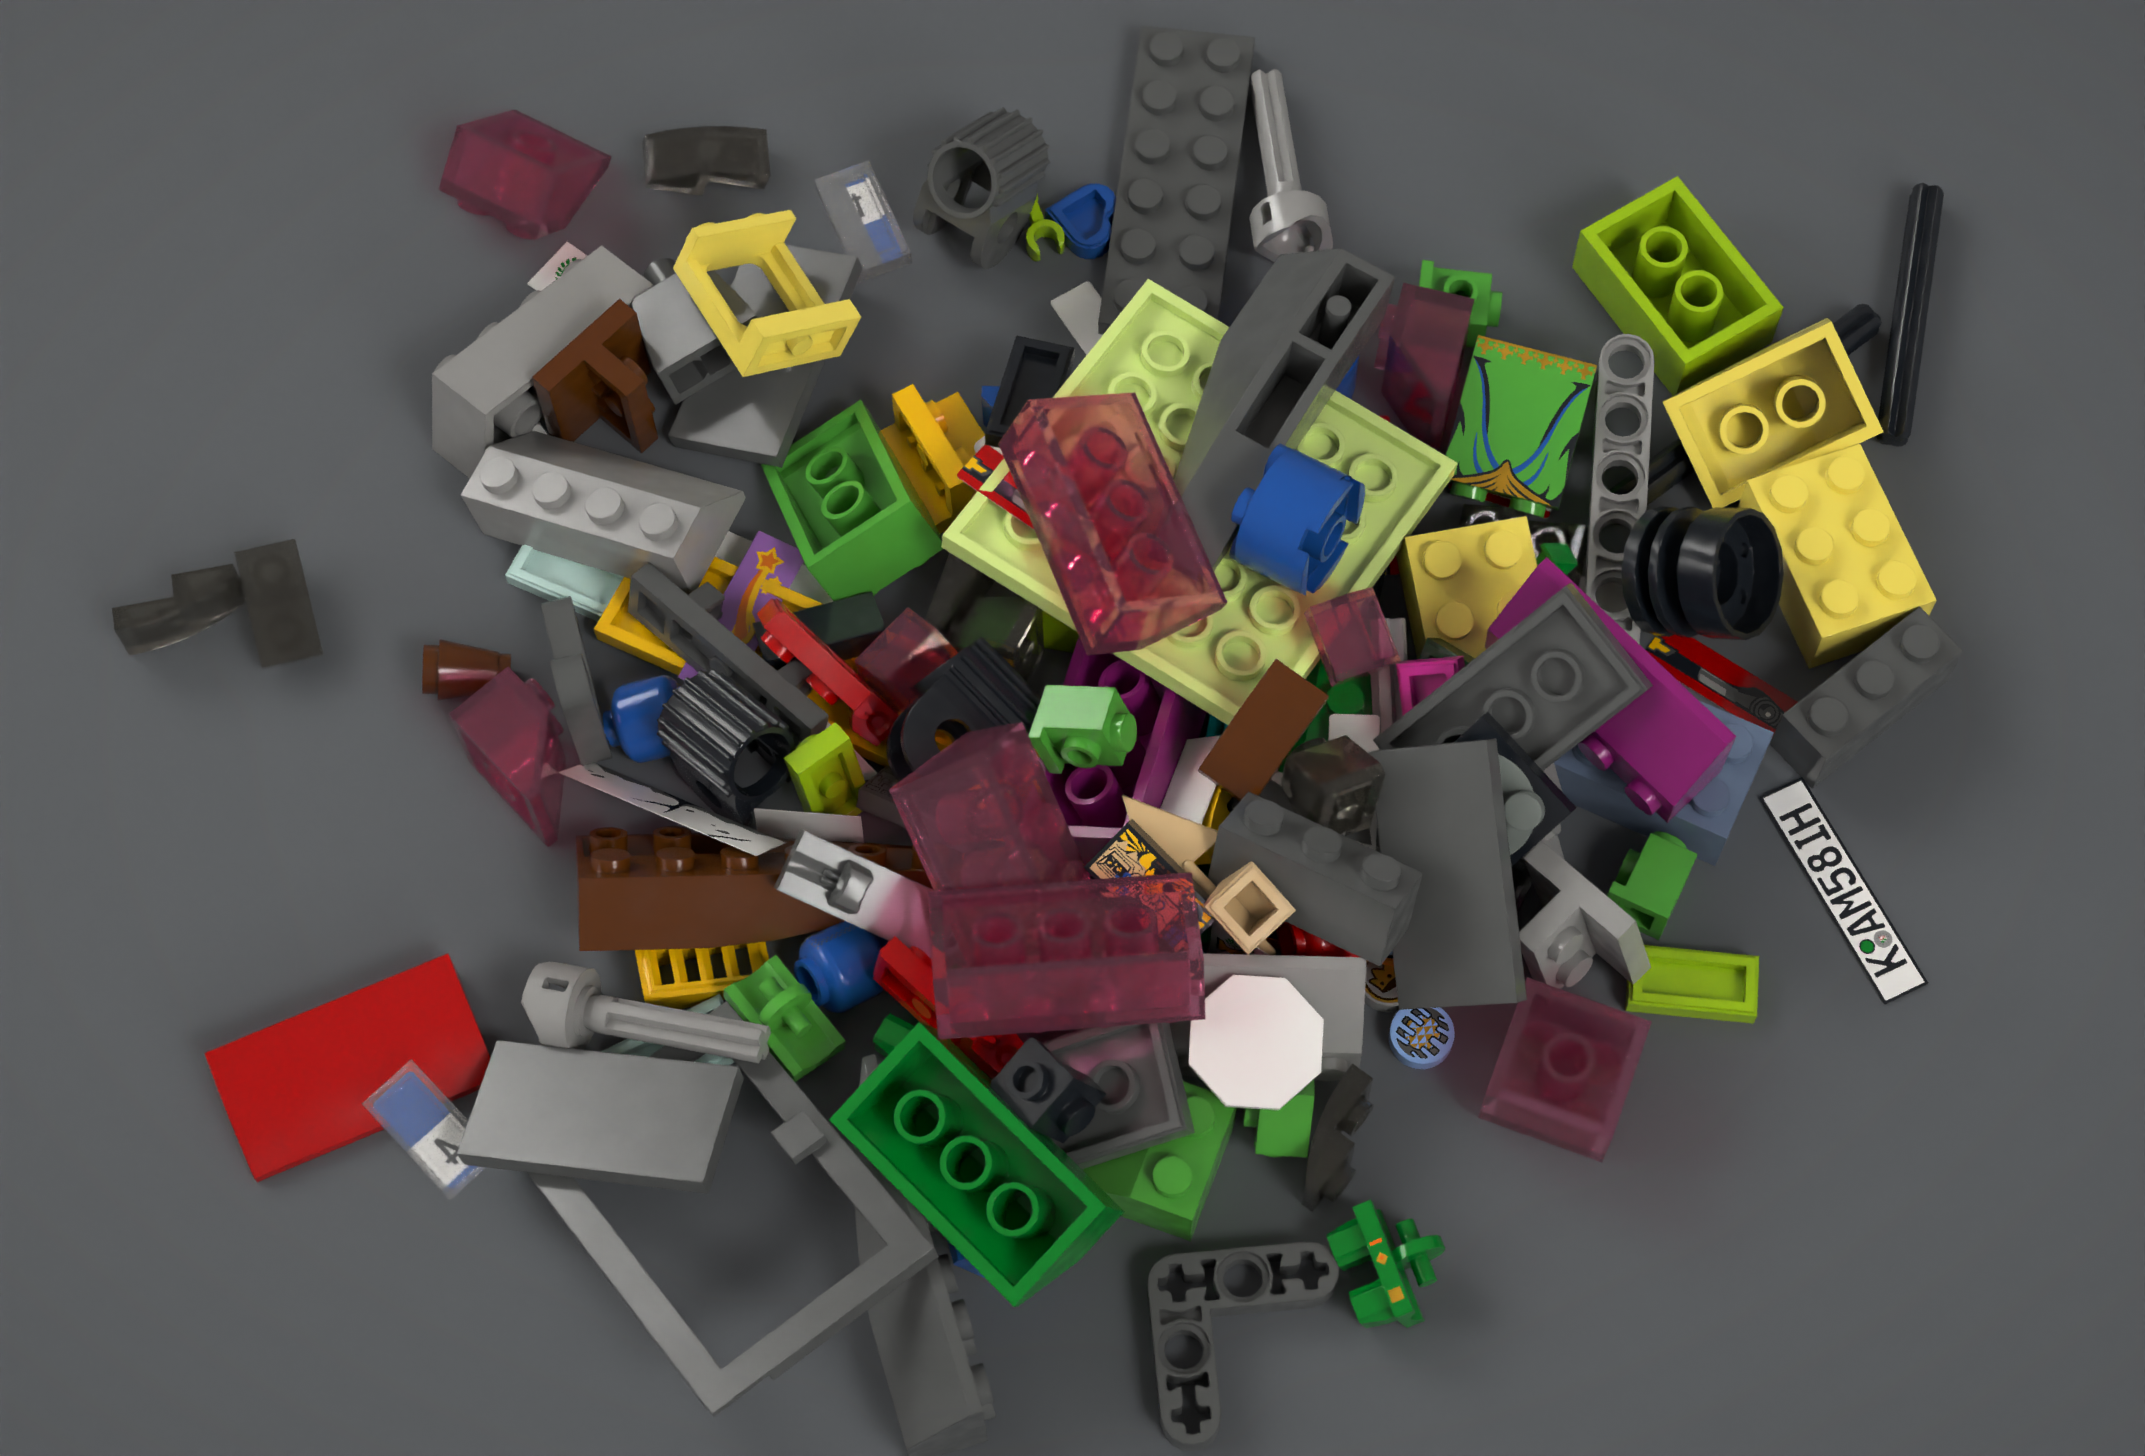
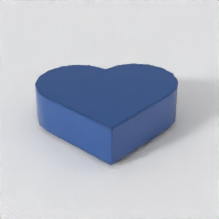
[1045,183,1116,259]

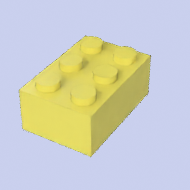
[1738,444,1937,669]
[1396,516,1537,659]

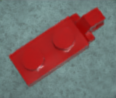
[757,598,899,747]
[873,936,1024,1080]

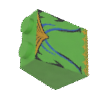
[1446,335,1597,518]

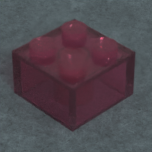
[1478,977,1652,1162]

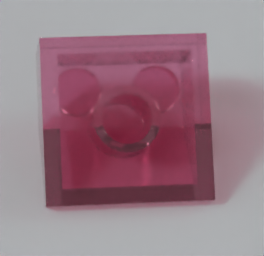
[438,109,612,240]
[1374,283,1475,452]
[449,666,566,847]

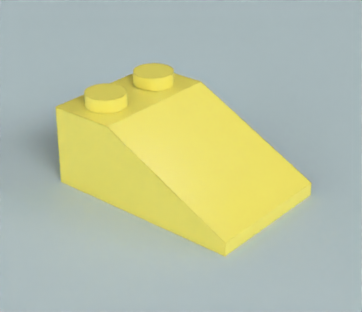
[1662,318,1883,508]

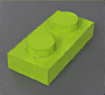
[784,722,866,816]

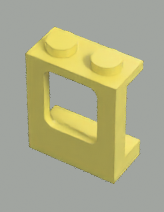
[673,210,861,377]

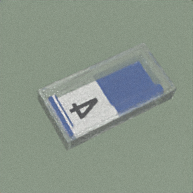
[815,160,912,283]
[362,1059,486,1201]

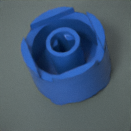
[1229,443,1365,595]

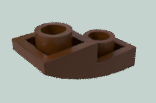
[1198,659,1329,801]

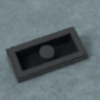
[753,591,889,671]

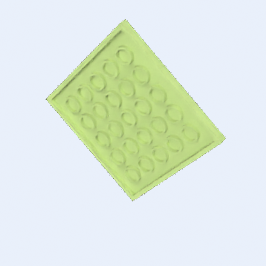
[941,279,1458,725]

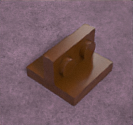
[532,299,658,454]

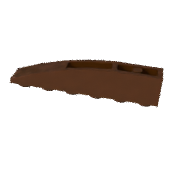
[576,826,966,951]

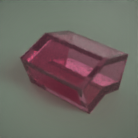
[1304,587,1401,687]
[855,607,958,712]

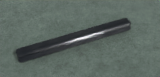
[1876,183,1944,447]

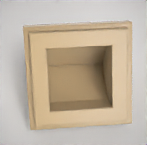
[1203,861,1296,955]

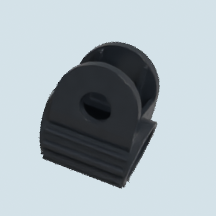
[886,636,1042,799]
[657,669,796,827]

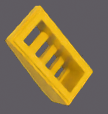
[635,942,769,1009]

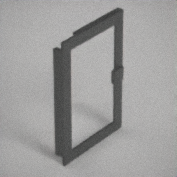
[527,1001,938,1417]

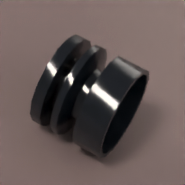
[1621,506,1784,640]

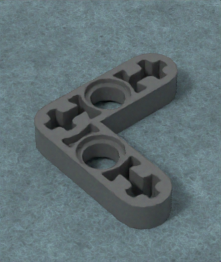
[541,596,612,766]
[1147,1242,1339,1451]

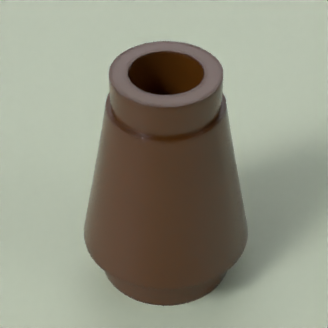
[422,639,511,701]

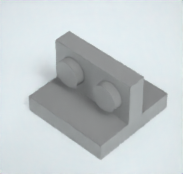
[1519,840,1651,997]

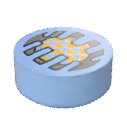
[1389,1007,1455,1069]

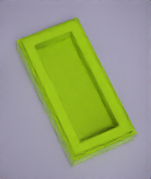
[1625,945,1759,1024]

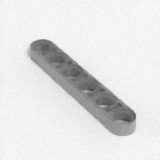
[1584,334,1654,645]

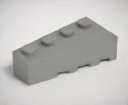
[432,245,654,478]

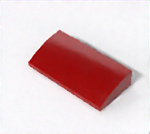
[204,953,491,1182]

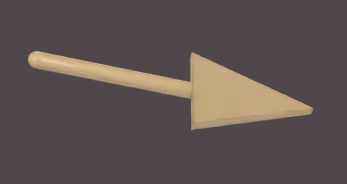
[1122,795,1275,955]

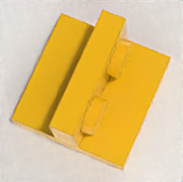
[880,384,985,534]

